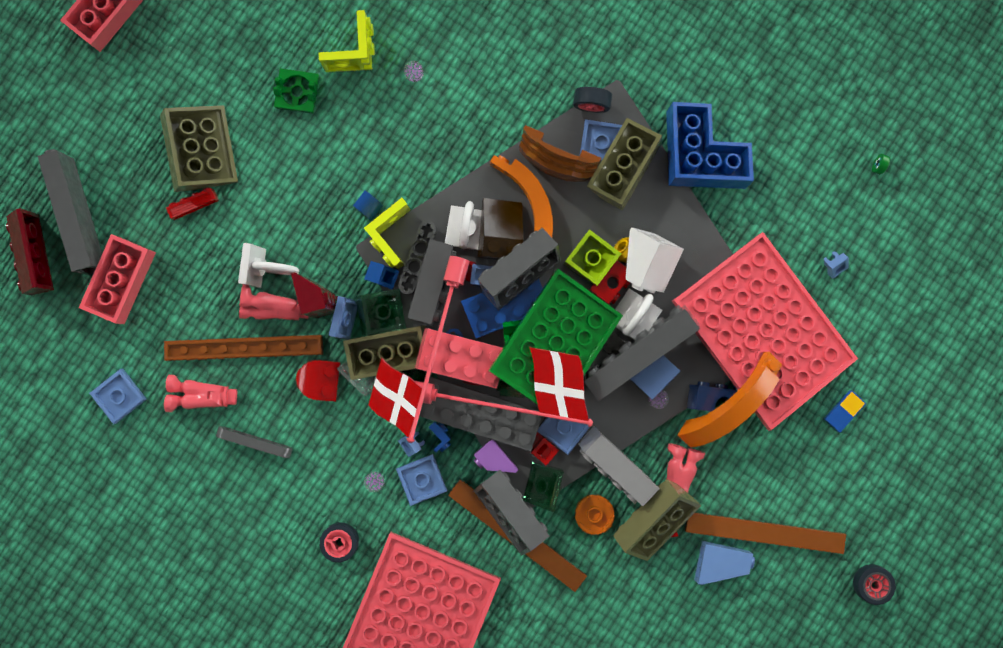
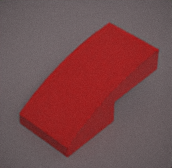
[530,432,559,465]

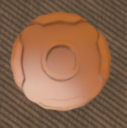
[575,494,614,535]

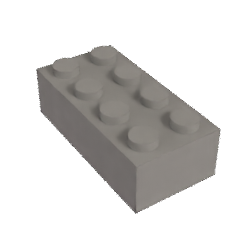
[578,426,660,506]

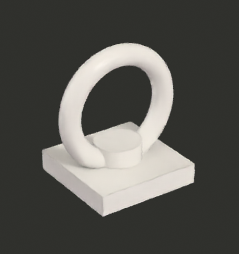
[445,201,482,251]
[238,243,299,288]
[615,288,662,340]

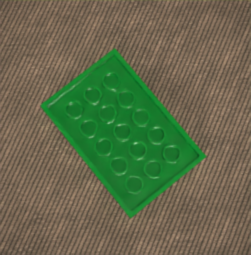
[488,269,623,405]

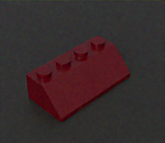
[6,208,54,295]
[291,272,338,318]

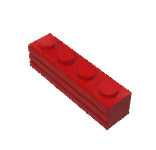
[166,187,219,220]

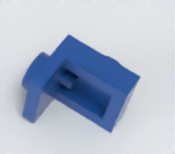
[429,421,451,452]

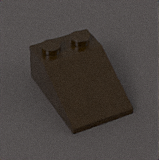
[478,198,523,260]

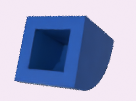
[353,190,383,221]
[364,261,399,290]

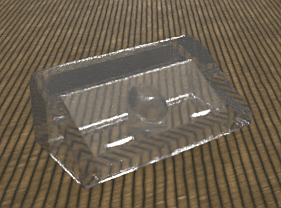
[337,361,375,396]

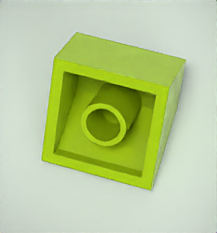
[563,229,622,286]

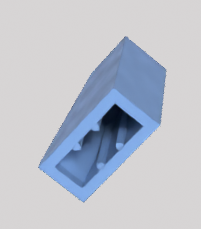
[694,541,755,585]

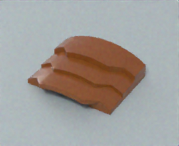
[519,125,601,182]

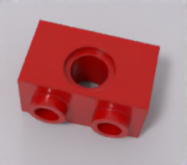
[589,261,631,305]

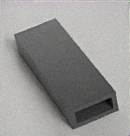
[37,149,102,275]

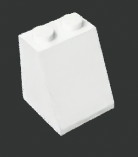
[626,227,684,293]

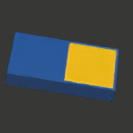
[824,390,866,433]

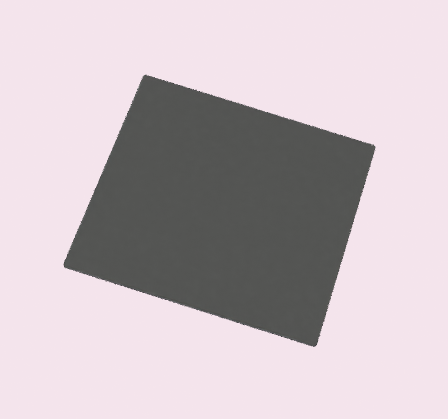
[356,80,733,508]

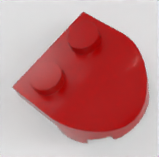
[296,360,340,402]

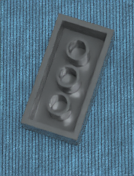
[478,228,561,311]
[408,239,458,326]
[474,470,549,556]

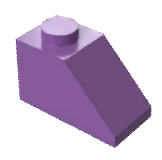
[474,439,518,473]

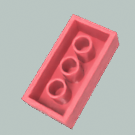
[60,0,143,52]
[79,234,156,324]
[415,328,503,388]

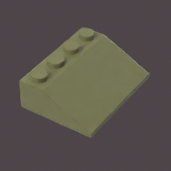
[160,105,238,192]

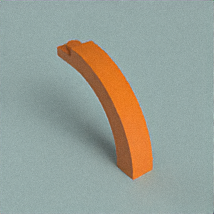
[490,155,553,237]
[677,351,782,448]

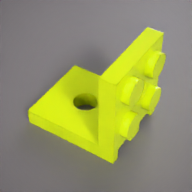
[319,10,375,72]
[364,198,411,270]

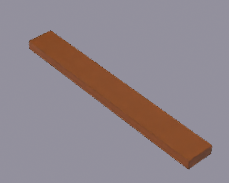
[164,335,323,361]
[448,479,587,592]
[685,512,846,554]

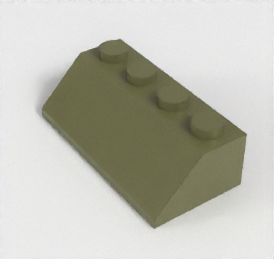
[587,118,662,211]
[343,325,426,380]
[613,479,701,561]

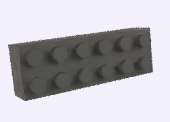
[584,305,700,401]
[419,376,542,451]

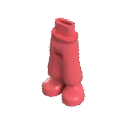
[239,285,309,320]
[164,375,238,412]
[666,443,705,493]

